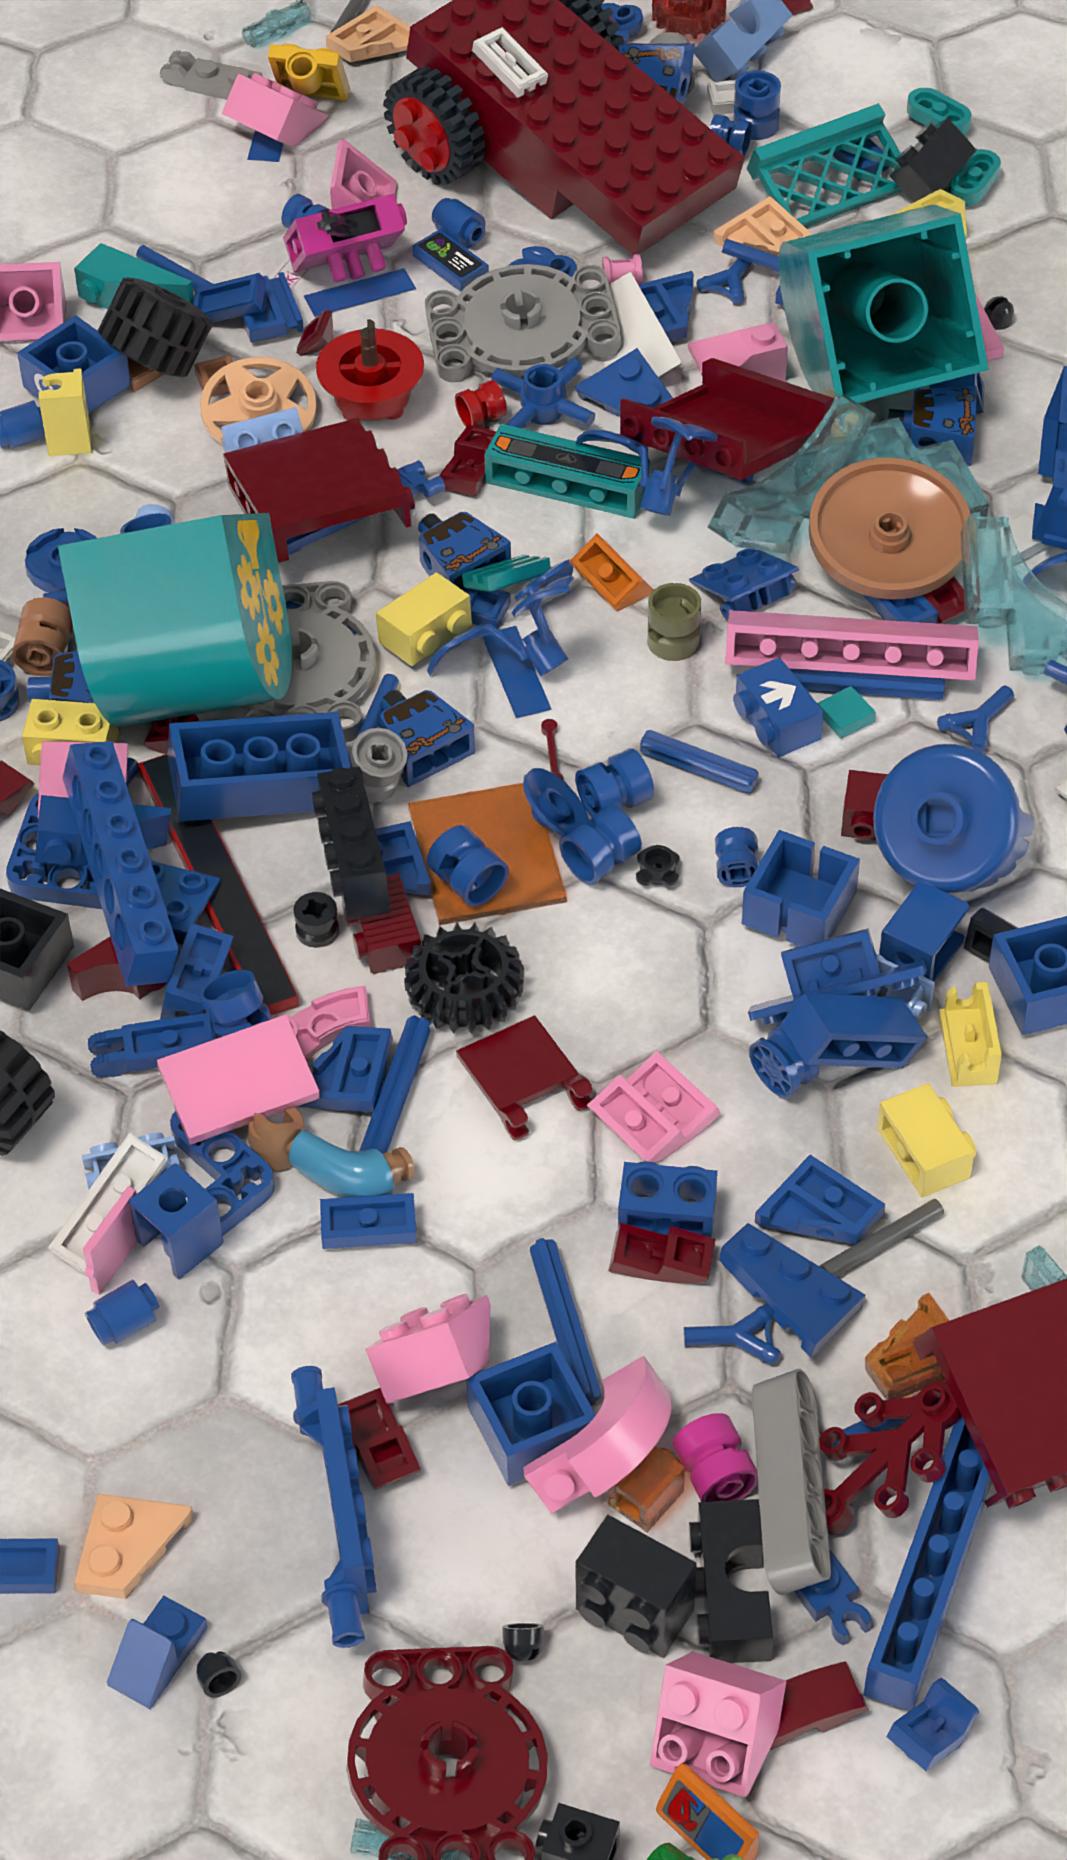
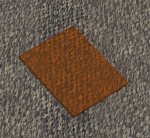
[408,783,567,925]

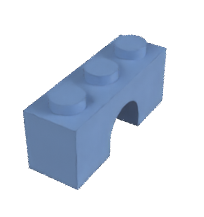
[694,0,793,82]

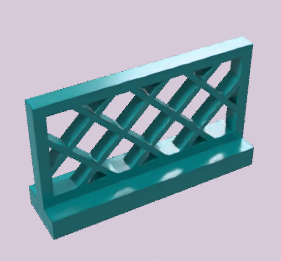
[746,103,902,227]

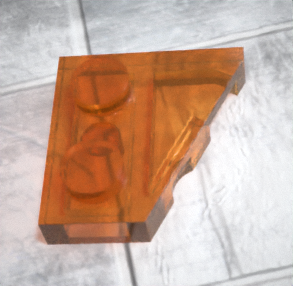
[865,1293,949,1400]

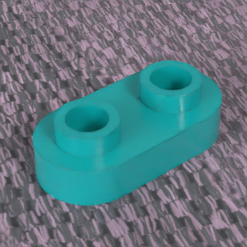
[907,88,972,135]
[948,149,1001,206]

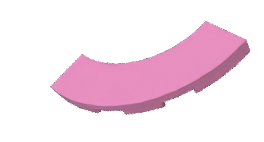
[278,985,370,1114]

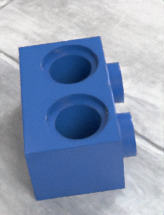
[618,1161,718,1237]

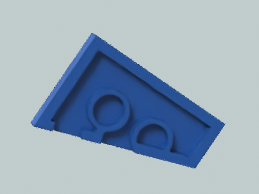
[719,1223,866,1358]

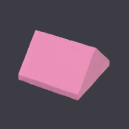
[330,138,397,210]
[0,262,67,342]

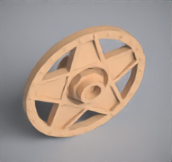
[200,357,316,445]

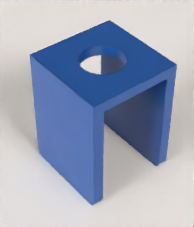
[879,882,969,982]
[129,1163,224,1279]

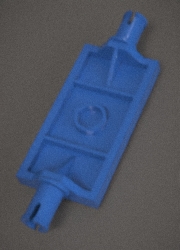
[291,1366,377,1648]

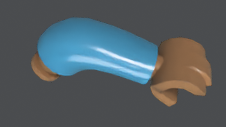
[248,1106,415,1198]

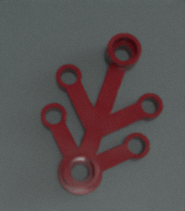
[819,1381,961,1535]

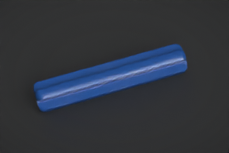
[640,730,759,793]

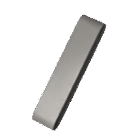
[752,1369,831,1595]

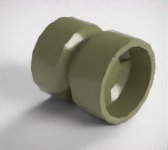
[647,583,701,661]

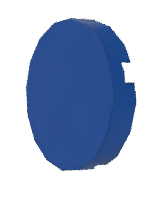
[25,528,97,593]

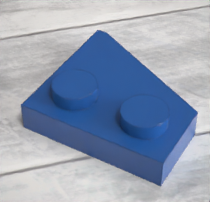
[754,1154,885,1245]

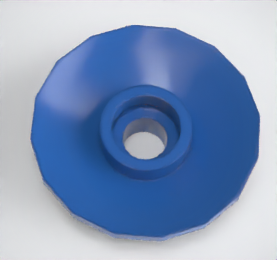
[523,768,589,837]

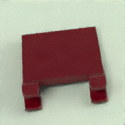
[456,1015,593,1141]

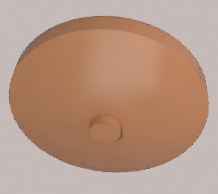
[808,458,972,599]

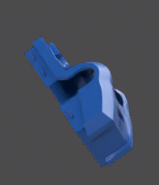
[1032,366,1067,550]

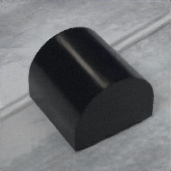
[964,908,1019,963]

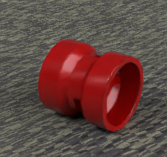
[455,380,507,427]

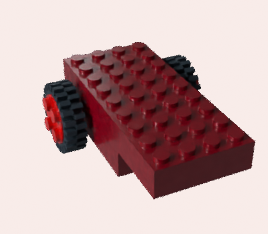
[383,0,745,255]

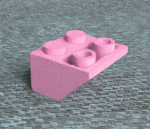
[221,73,329,147]
[365,1294,491,1404]
[650,1651,786,1797]

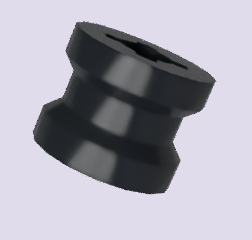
[293,892,339,948]

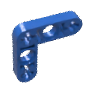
[6,793,102,909]
[161,1111,275,1257]

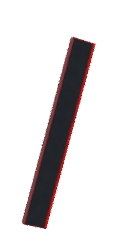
[138,753,299,1015]

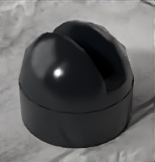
[984,296,1014,330]
[502,1623,544,1662]
[196,1651,242,1698]

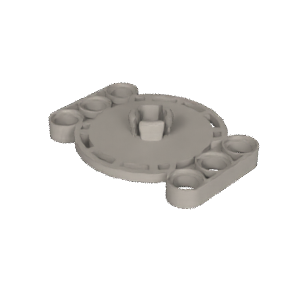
[425,264,621,382]
[241,581,376,743]

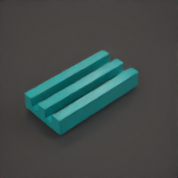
[462,555,551,592]

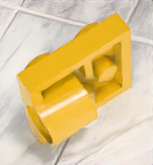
[267,43,351,101]

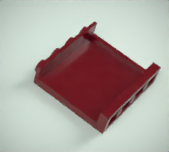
[620,358,834,480]
[223,418,415,563]
[912,1278,1067,1509]

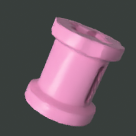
[602,254,643,284]

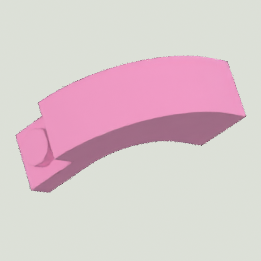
[523,1356,672,1513]

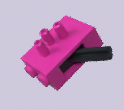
[283,194,407,282]

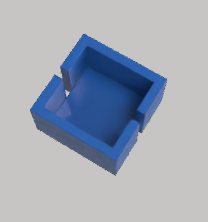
[741,830,860,946]

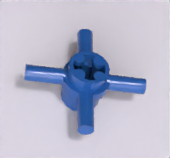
[491,358,596,429]

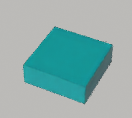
[817,686,876,739]

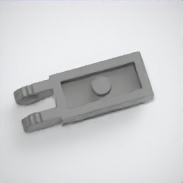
[159,50,262,100]

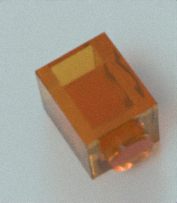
[608,1446,685,1533]

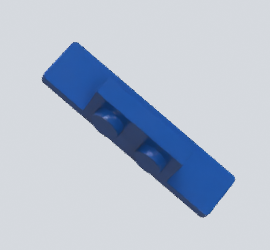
[748,928,927,1025]

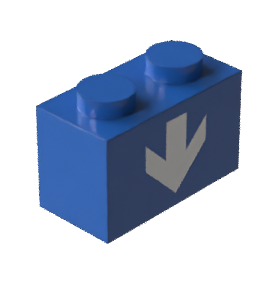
[733,657,824,758]

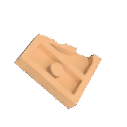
[713,196,813,256]
[74,1494,193,1599]

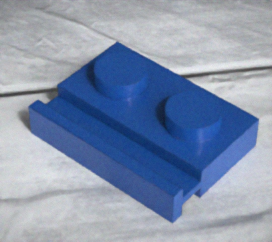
[241,272,304,342]

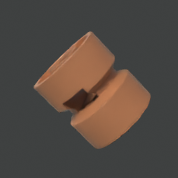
[12,597,73,676]

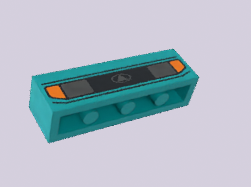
[485,424,650,519]

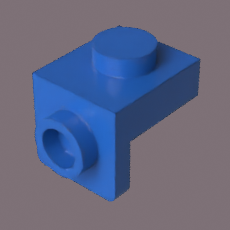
[886,1678,979,1771]

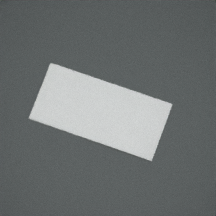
[587,271,682,377]

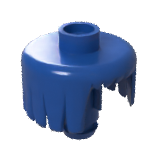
[873,744,1034,893]

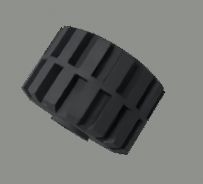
[98,277,213,377]
[0,1030,55,1156]

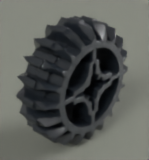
[404,922,524,1034]

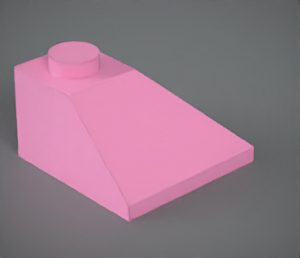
[688,322,788,381]

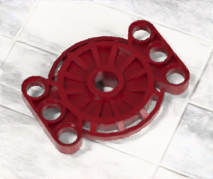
[346,1646,548,1860]

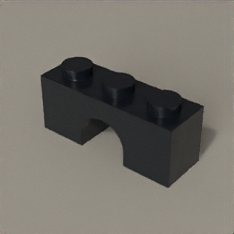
[688,1499,773,1663]

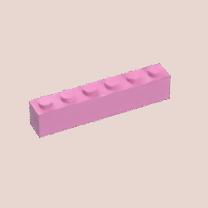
[725,610,979,680]

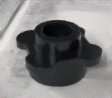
[636,845,680,886]

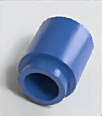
[432,198,486,248]
[0,400,45,449]
[84,1279,160,1346]

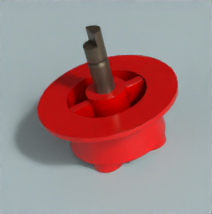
[316,319,424,420]

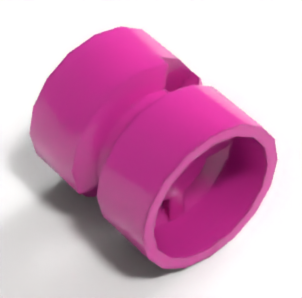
[672,1413,758,1502]

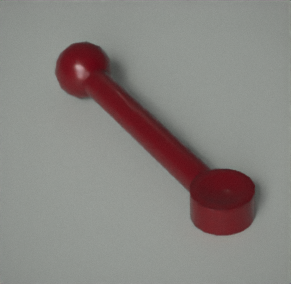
[541,719,564,781]

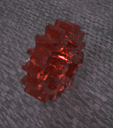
[652,0,726,39]

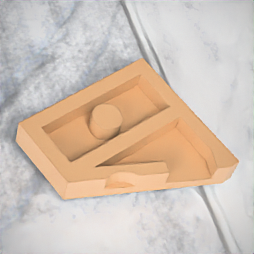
[326,5,410,63]

